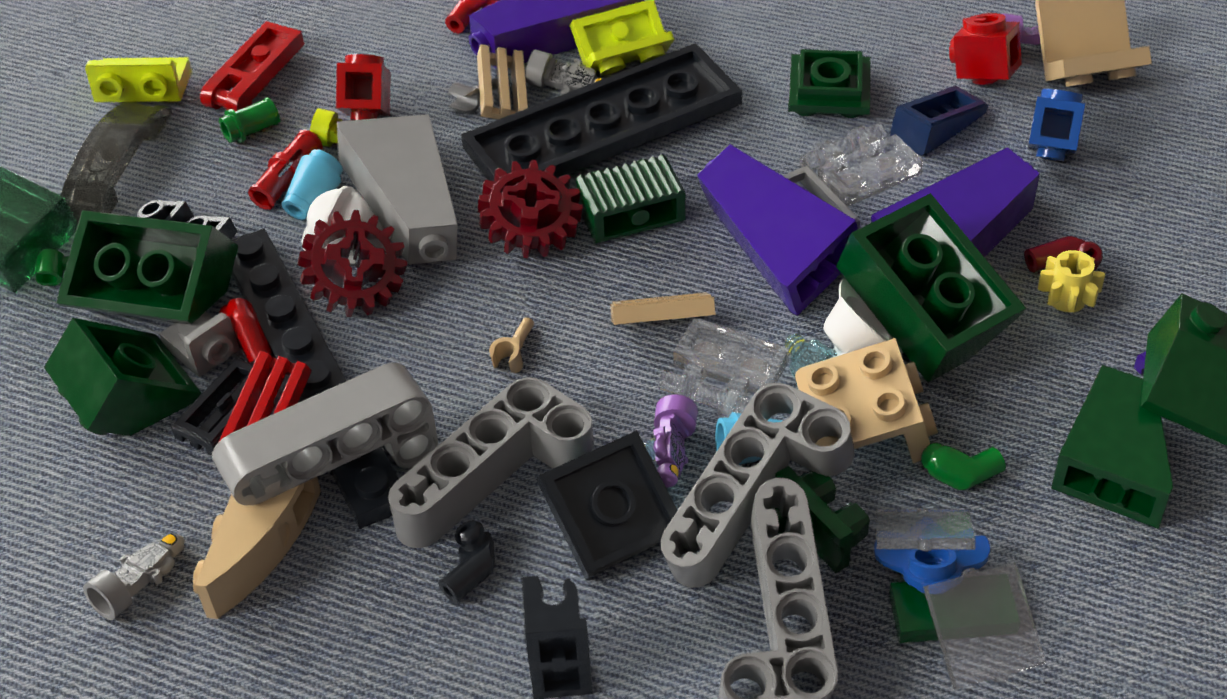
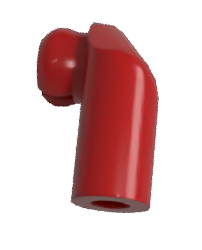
[445,0,499,34]
[219,298,273,364]

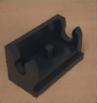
[521,576,593,699]

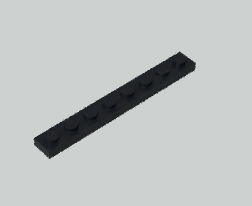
[231,228,399,529]

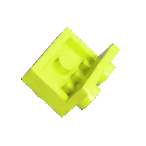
[570,0,675,75]
[85,57,192,102]

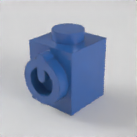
[1028,89,1085,161]

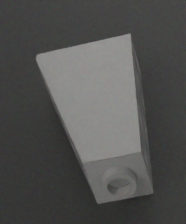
[337,114,457,265]

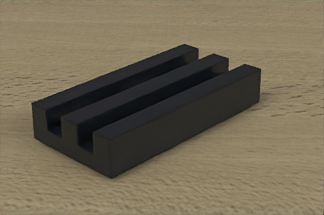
[171,358,253,456]

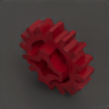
[478,160,583,258]
[298,210,407,317]

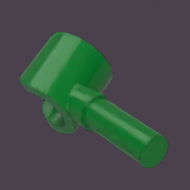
[35,249,69,286]

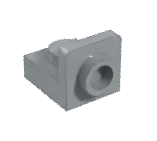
[159,312,240,377]

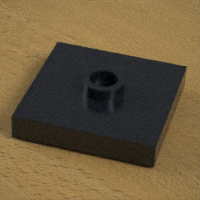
[536,430,678,580]

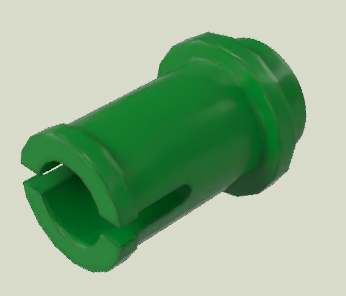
[219,97,280,143]

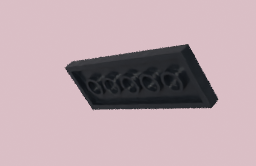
[461,43,742,181]

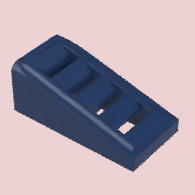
[890,86,989,155]

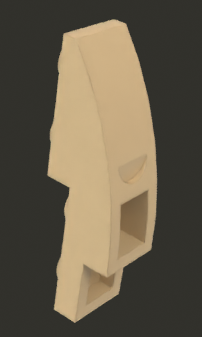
[193,477,321,619]

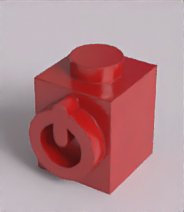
[949,13,1022,85]
[336,54,391,121]

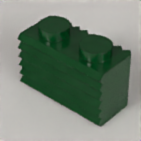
[576,154,686,244]

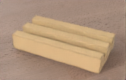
[477,44,528,119]
[610,292,716,325]

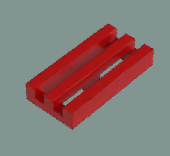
[218,351,312,443]

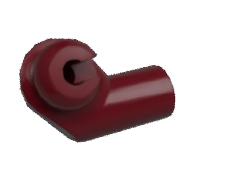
[1024,236,1103,272]

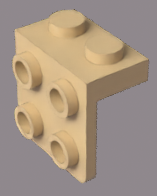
[1035,0,1152,87]
[795,338,938,463]

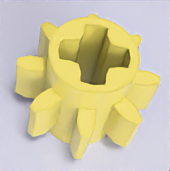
[1038,250,1105,313]

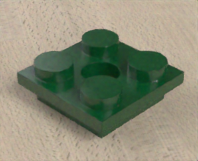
[788,49,871,118]

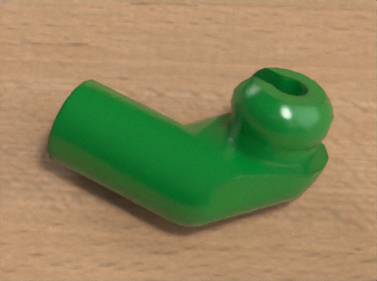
[921,443,1006,491]

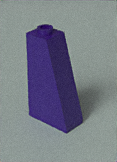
[469,0,645,69]
[697,144,858,316]
[871,147,1040,257]

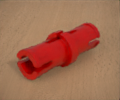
[248,130,323,210]

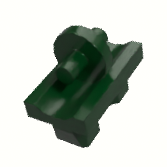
[774,466,870,573]

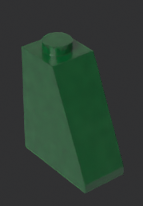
[1051,365,1173,529]

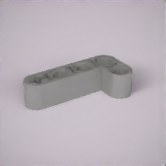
[212,362,438,505]
[388,377,594,548]
[661,383,855,588]
[718,478,838,699]

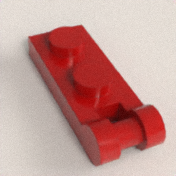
[200,21,305,111]

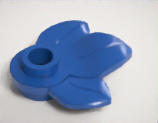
[874,525,990,595]

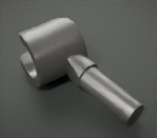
[448,77,498,114]

